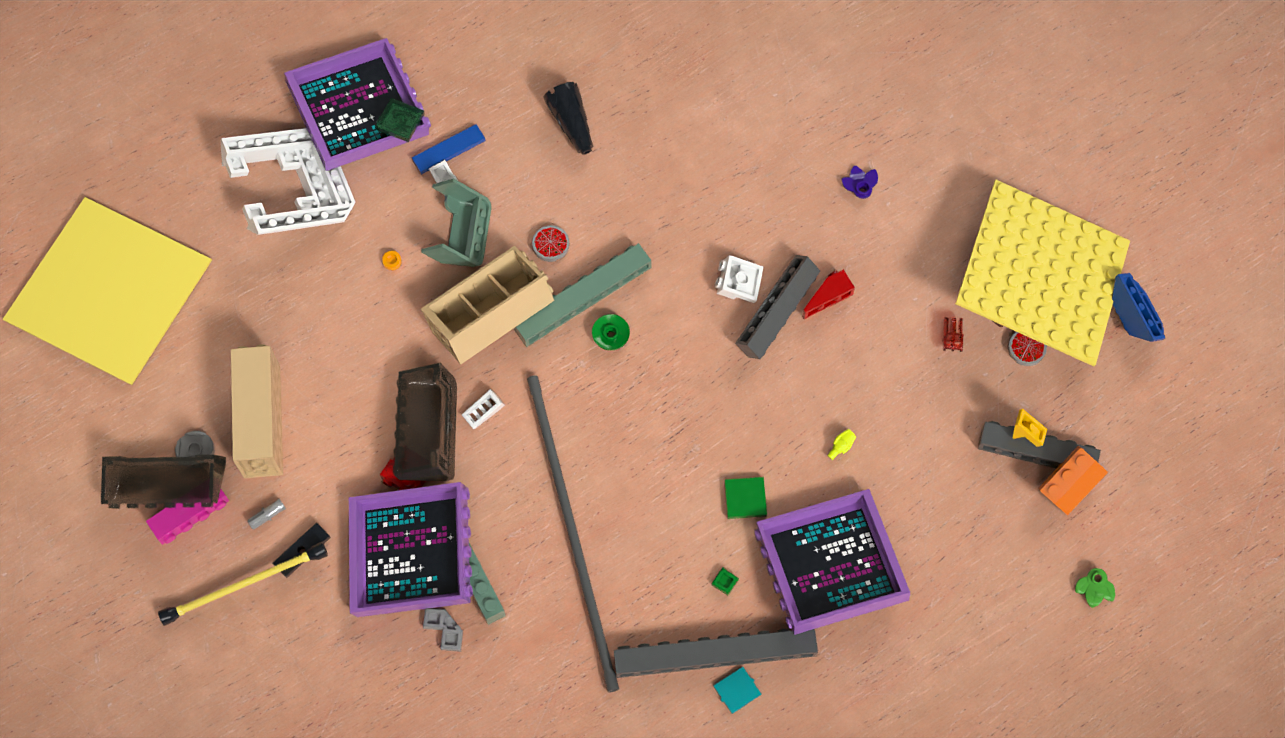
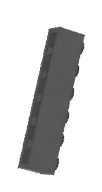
[735,255,820,359]
[978,421,1101,469]

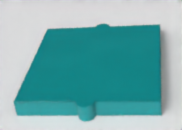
[713,667,762,714]

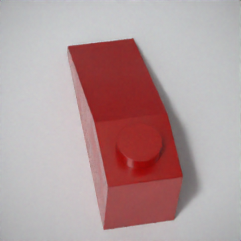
[802,269,855,319]

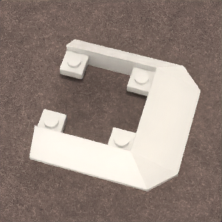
[221,128,355,235]

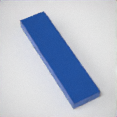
[412,124,486,175]

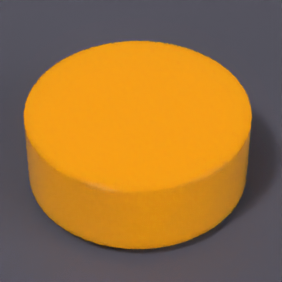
[382,251,402,270]

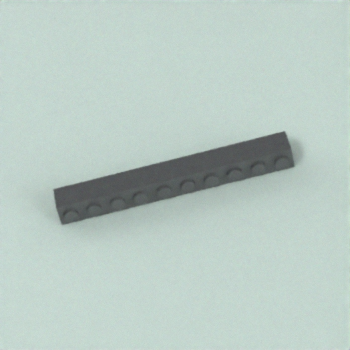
[614,628,818,678]

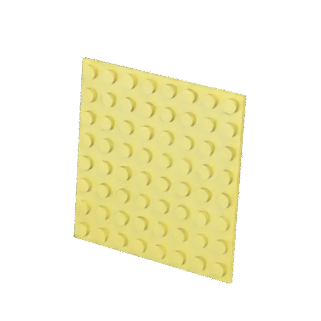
[955,180,1130,366]
[3,197,212,385]

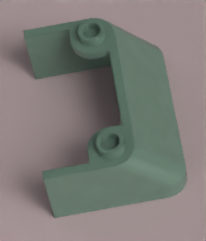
[421,178,492,267]

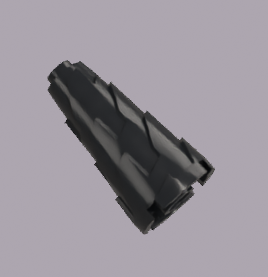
[543,82,593,155]

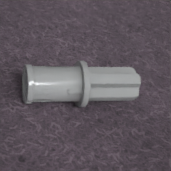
[247,499,286,529]

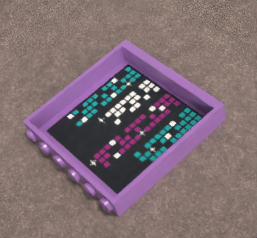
[284,38,431,171]
[349,482,473,617]
[754,489,910,635]

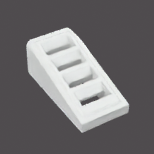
[462,389,505,429]

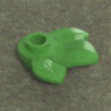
[1075,568,1115,608]

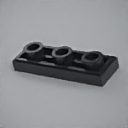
[273,522,331,578]

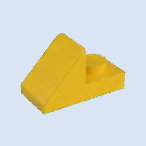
[1012,409,1047,447]

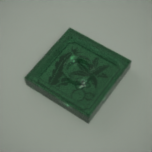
[375,98,425,142]

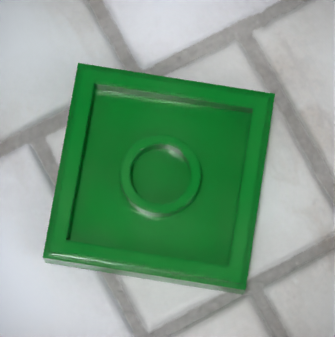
[725,477,767,519]

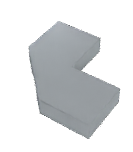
[423,608,463,652]

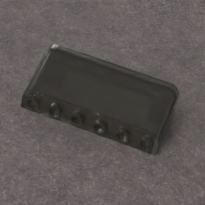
[393,363,457,481]
[101,455,226,509]

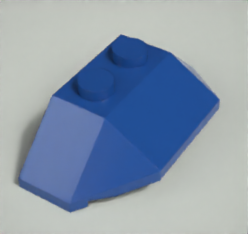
[1112,273,1165,342]

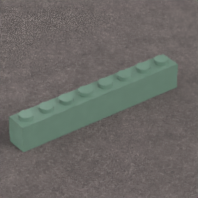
[514,243,652,347]

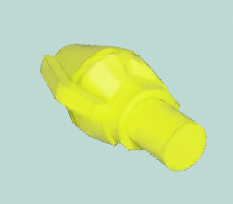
[827,429,856,460]

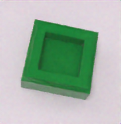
[712,568,739,596]

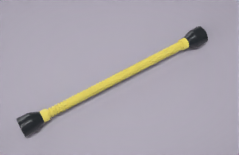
[158,542,328,626]

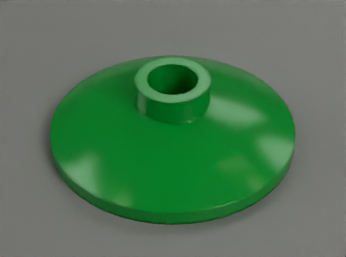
[592,314,630,350]

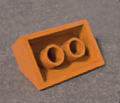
[1038,445,1108,515]

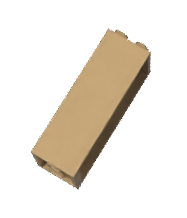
[421,246,554,365]
[231,344,283,478]

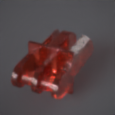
[942,317,964,352]

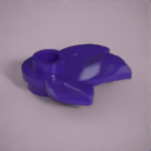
[842,166,878,199]

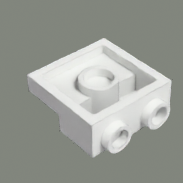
[715,255,763,303]

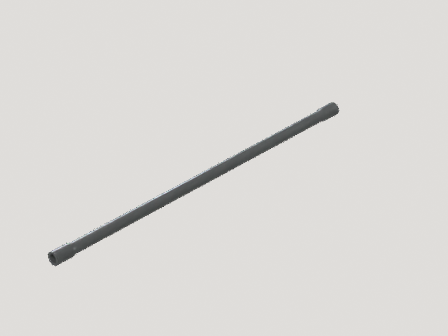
[527,376,619,693]

